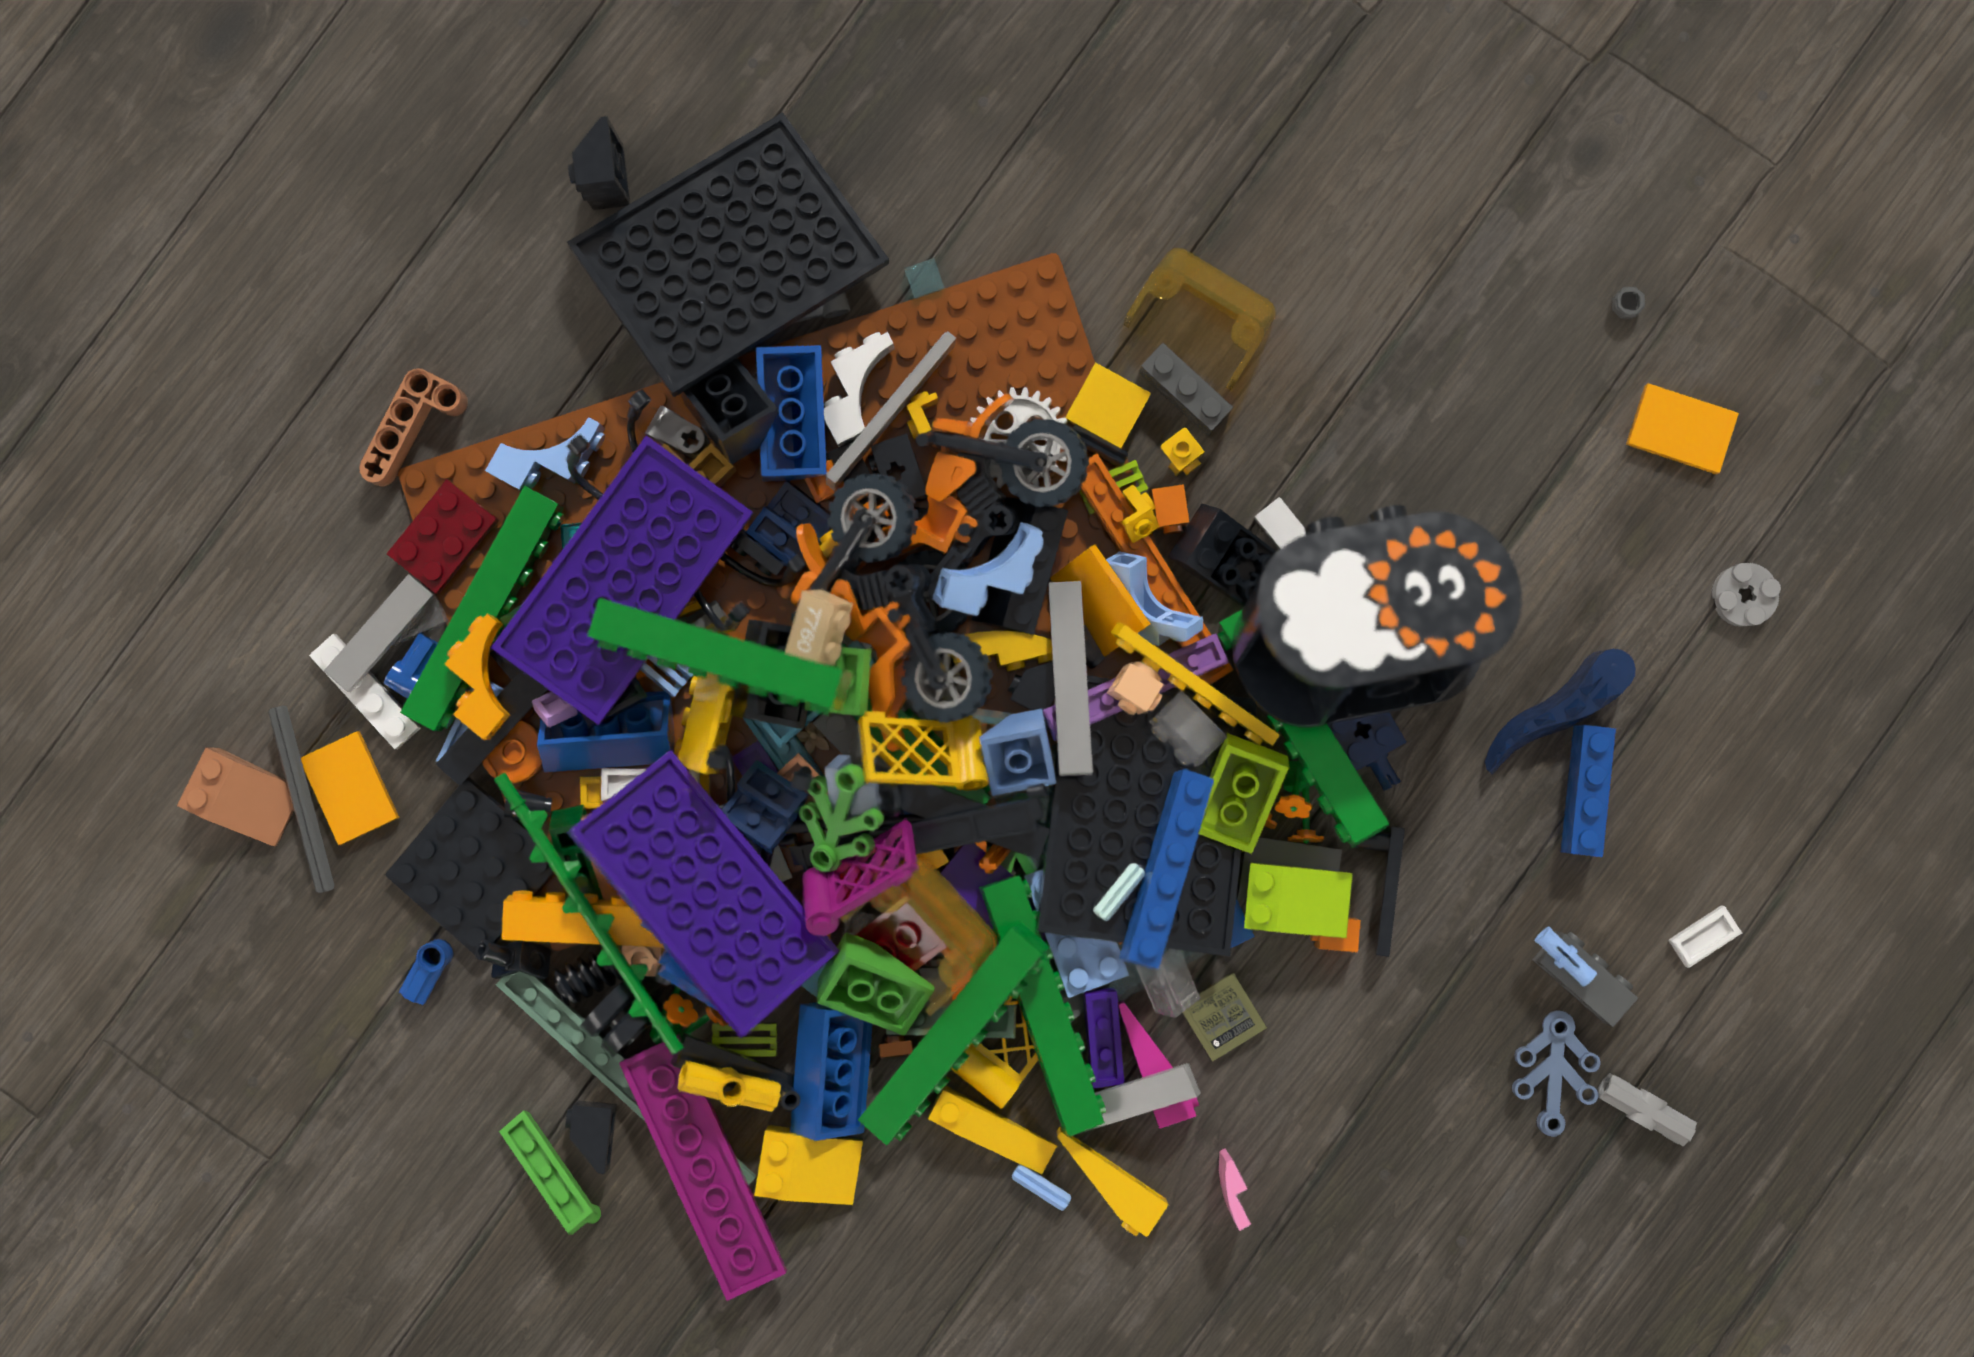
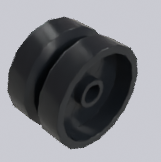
[580,980,663,1058]

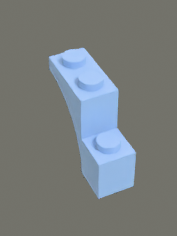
[485,417,605,491]
[932,522,1043,616]

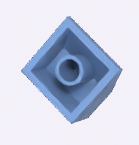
[980,709,1056,796]

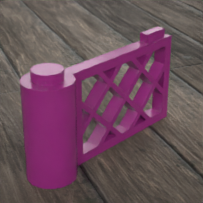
[802,819,918,936]

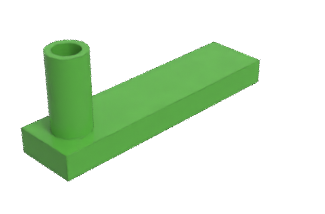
[499,1110,601,1234]

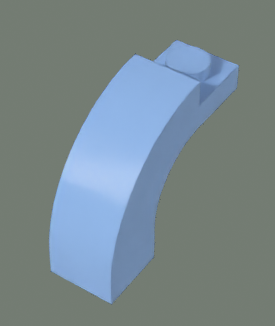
[1106,551,1203,646]

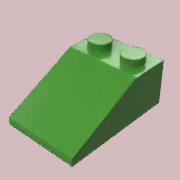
[817,932,934,1036]

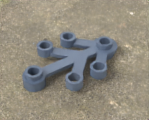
[1512,1010,1601,1137]

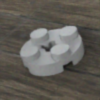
[1712,563,1781,627]

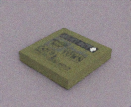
[1178,972,1267,1062]

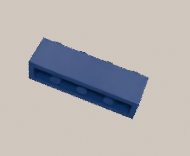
[1561,725,1616,857]

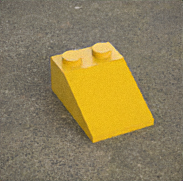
[754,1125,863,1205]

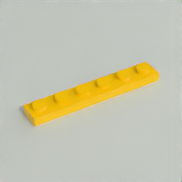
[1111,622,1280,746]

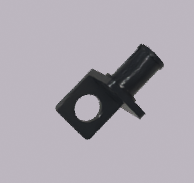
[475,939,551,980]

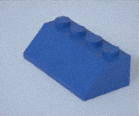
[756,345,827,481]
[537,691,675,772]
[790,1002,873,1141]

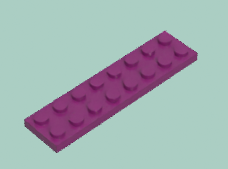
[619,1034,787,1301]

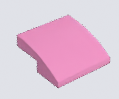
[1219,1148,1251,1231]

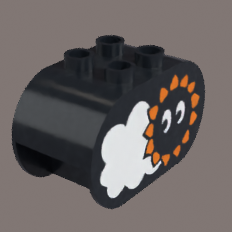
[1232,505,1522,727]

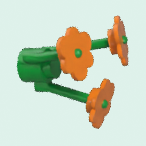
[1264,761,1324,844]
[649,985,728,1044]

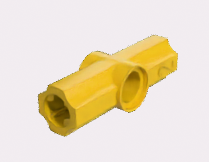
[678,1061,781,1112]

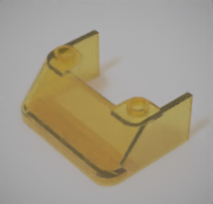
[1123,248,1276,390]
[840,854,998,1016]

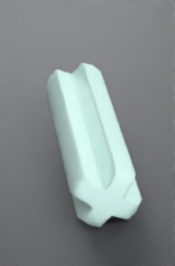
[1094,863,1145,921]

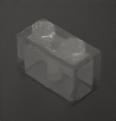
[1149,690,1227,767]

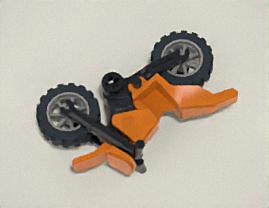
[856,394,1089,634]
[790,474,993,752]

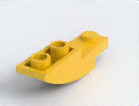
[955,631,1053,672]

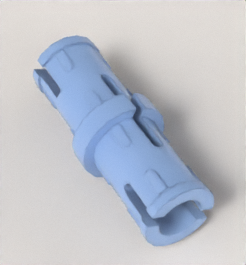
[1535,926,1597,987]

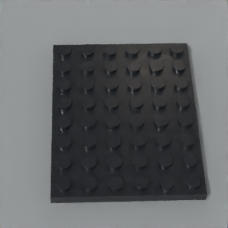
[567,112,889,398]
[1036,675,1257,956]

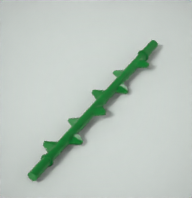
[494,773,684,1055]

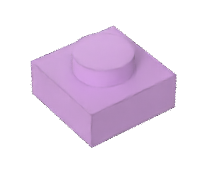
[532,691,578,728]

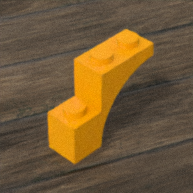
[445,614,511,740]

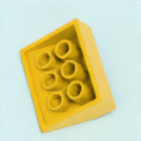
[674,672,735,774]

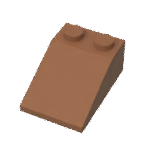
[177,747,294,847]

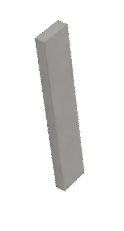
[826,331,956,491]
[1048,581,1093,776]

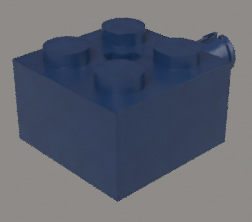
[1328,712,1406,791]

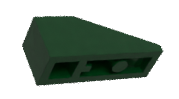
[548,805,604,900]

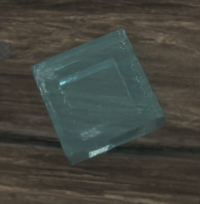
[904,258,944,299]

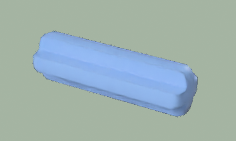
[1012,1164,1071,1211]

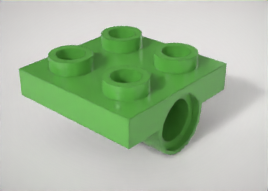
[805,647,871,715]

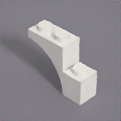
[824,332,895,447]

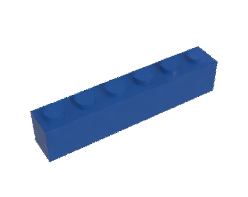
[1119,769,1214,969]

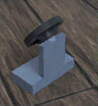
[825,755,901,820]

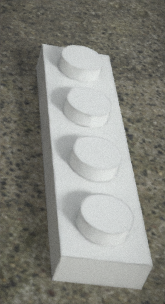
[309,634,421,749]

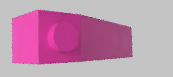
[1118,1000,1199,1129]

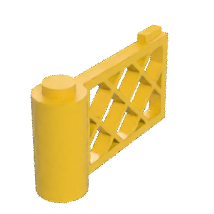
[858,711,989,791]
[951,996,1038,1109]

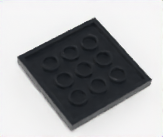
[385,777,555,955]

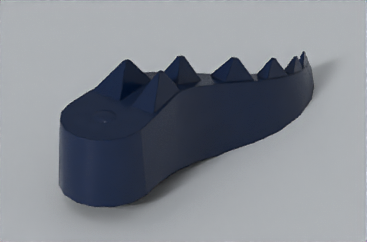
[1485,649,1636,774]

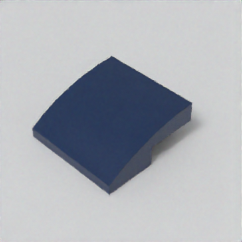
[746,480,832,564]
[721,760,809,854]

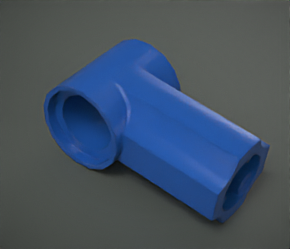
[384,633,438,699]
[399,939,453,1005]

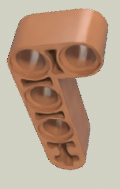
[359,368,468,487]

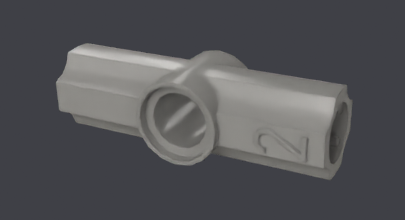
[1598,1073,1697,1146]

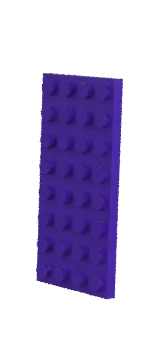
[491,436,754,725]
[568,750,839,1038]

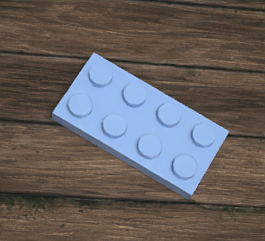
[1023,868,1129,998]

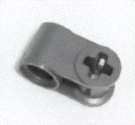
[645,405,709,459]

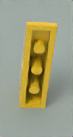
[928,1086,1057,1174]
[1056,1127,1169,1237]

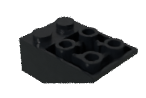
[1168,503,1277,607]

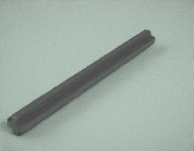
[268,706,335,893]

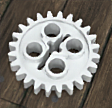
[970,387,1067,488]

